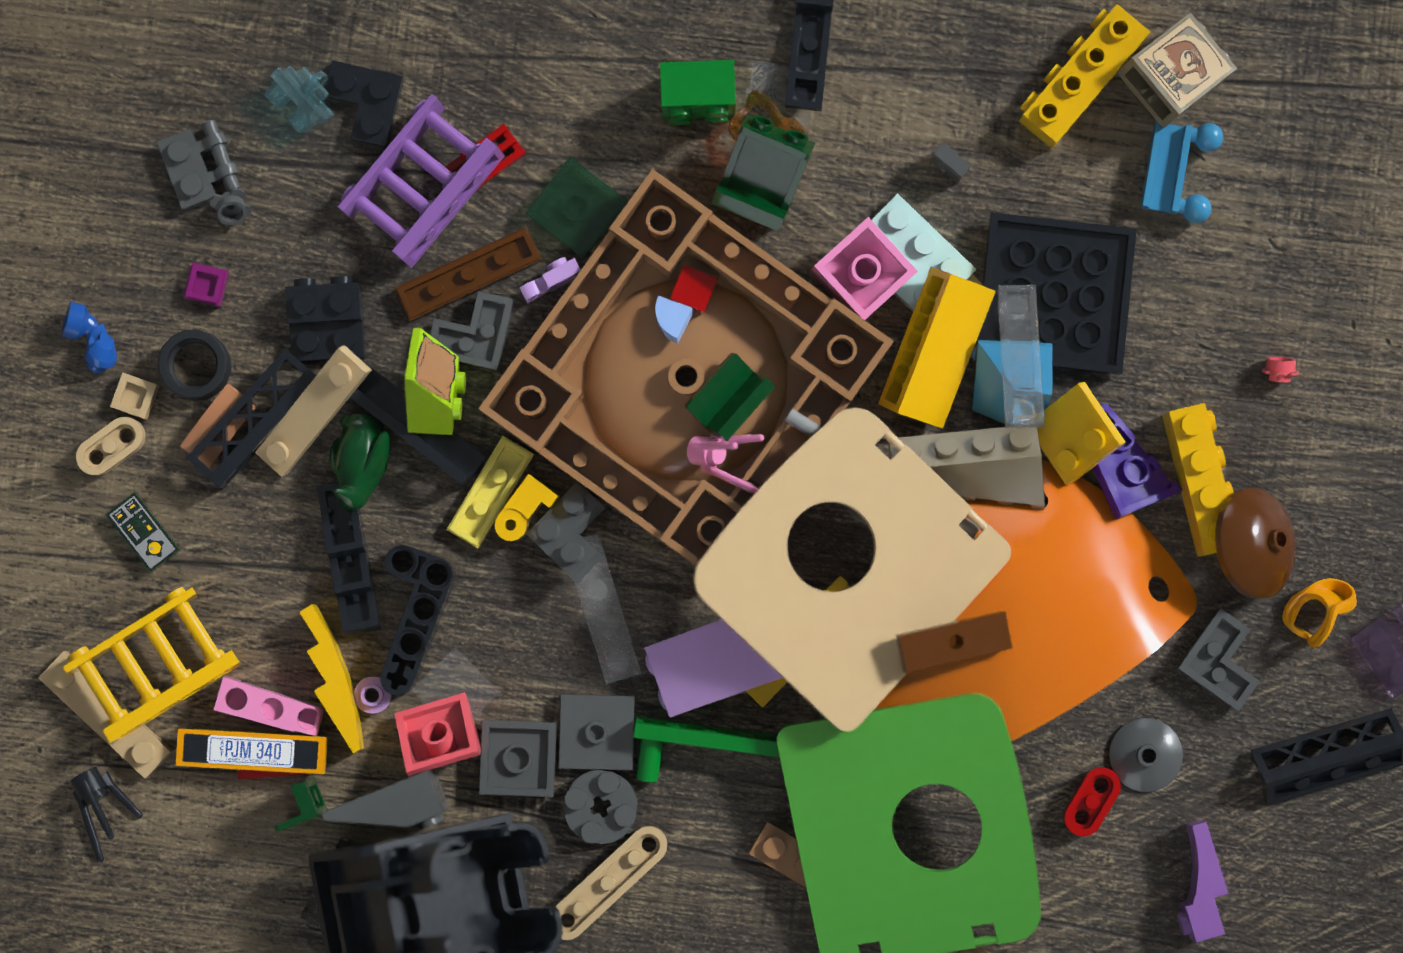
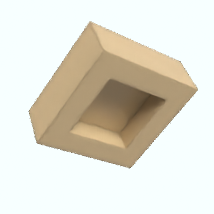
[110,372,160,420]

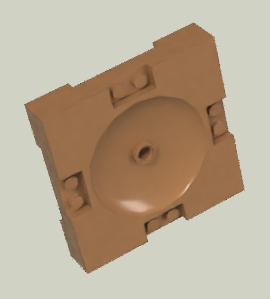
[478,169,894,567]

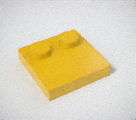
[1026,382,1126,485]

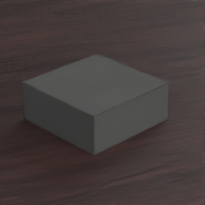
[931,143,971,183]

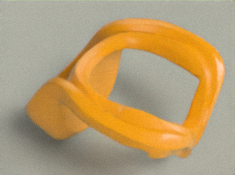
[1282,578,1357,648]

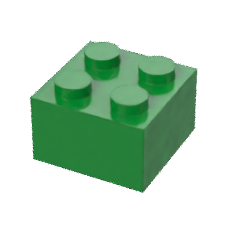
[660,60,736,126]

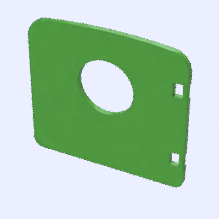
[777,693,1041,953]

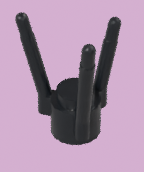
[70,767,143,862]

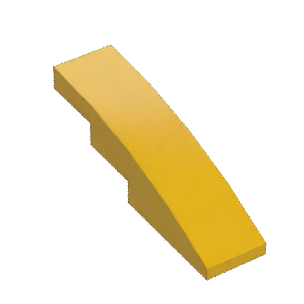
[299,604,364,754]

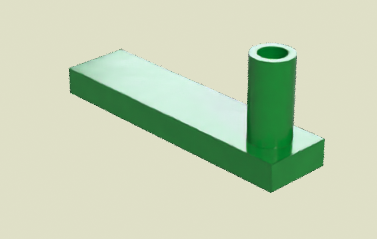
[634,716,780,782]

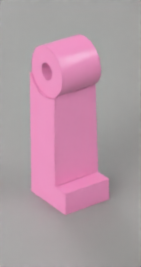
[214,676,325,736]

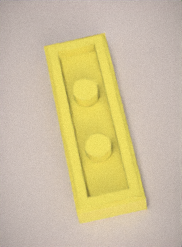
[446,436,535,549]

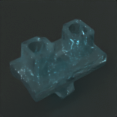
[265,67,334,133]

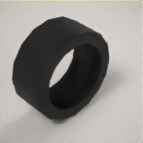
[158,329,232,400]

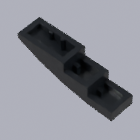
[317,482,381,637]

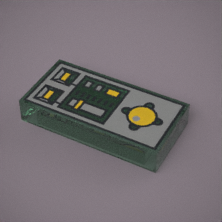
[105,492,181,573]

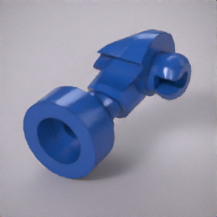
[61,301,117,373]

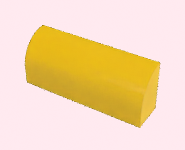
[878,267,996,429]

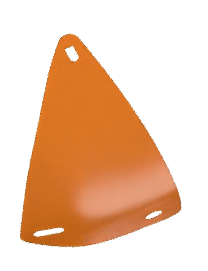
[875,460,1197,741]

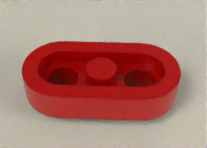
[1063,767,1121,836]

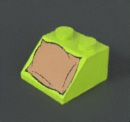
[405,328,466,435]

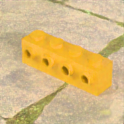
[1019,4,1150,149]
[1162,403,1234,557]

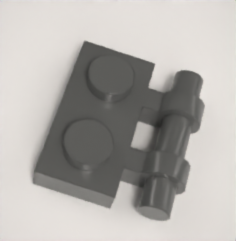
[157,120,240,211]

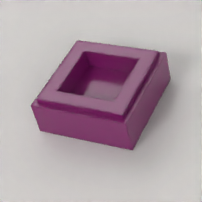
[183,262,229,307]

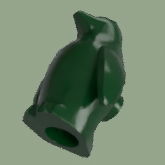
[329,414,390,510]

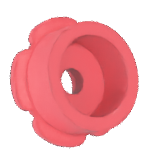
[1262,357,1299,383]

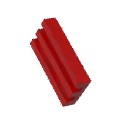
[445,124,526,191]

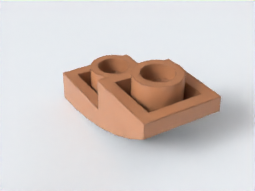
[180,384,257,468]

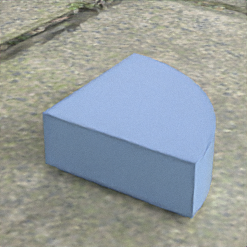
[655,296,693,344]

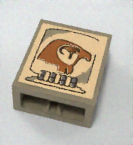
[1117,12,1238,129]

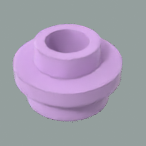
[354,677,391,714]

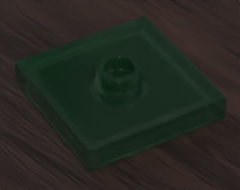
[525,156,628,260]

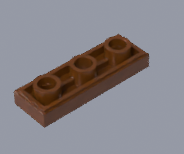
[896,611,1012,673]

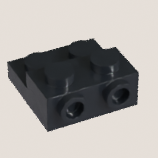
[285,276,366,362]

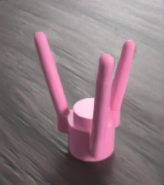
[687,434,764,494]

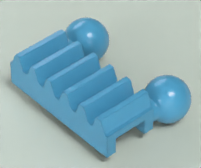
[1140,120,1224,224]

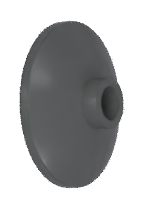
[1109,718,1183,792]

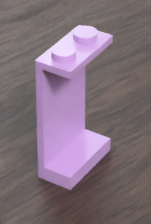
[645,619,783,717]

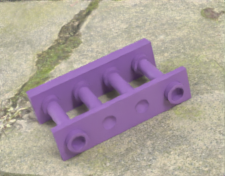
[338,94,505,268]

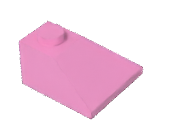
[809,217,918,320]

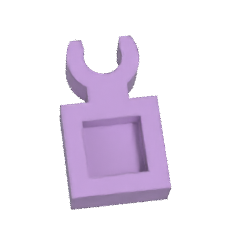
[520,257,581,303]

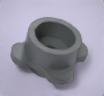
[209,188,252,225]

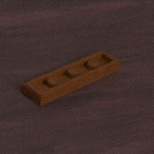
[394,226,543,322]

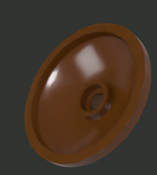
[1215,487,1296,599]

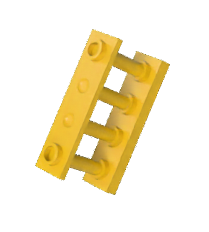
[63,587,241,744]

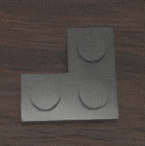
[430,291,515,371]
[526,482,605,584]
[1176,608,1260,711]

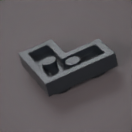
[323,60,404,149]

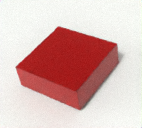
[670,265,718,314]

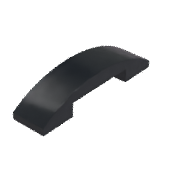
[785,0,834,112]

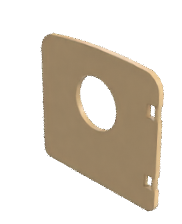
[693,408,1011,731]

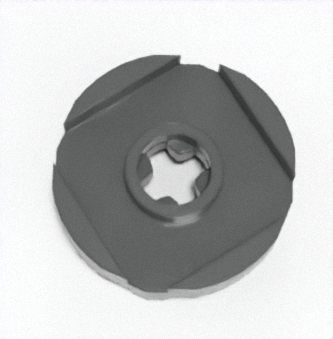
[564,769,638,844]

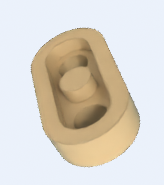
[76,417,146,476]

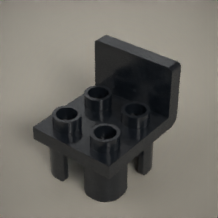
[308,813,563,953]

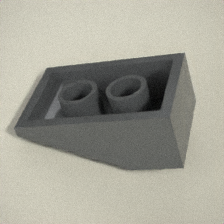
[322,769,450,830]

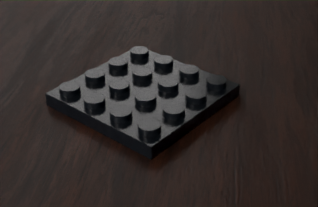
[975,212,1137,375]

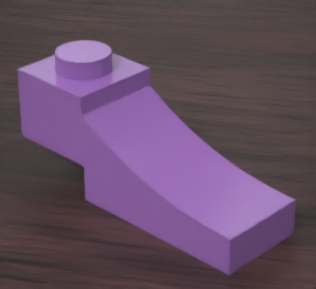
[1177,819,1228,943]

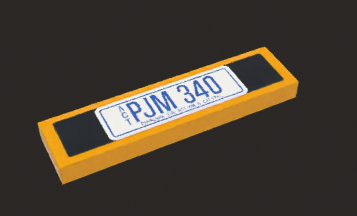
[175,728,328,774]

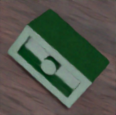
[685,353,776,442]
[274,777,328,833]

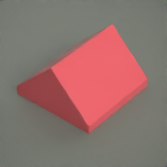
[394,692,481,776]

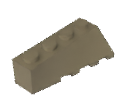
[888,424,1045,510]

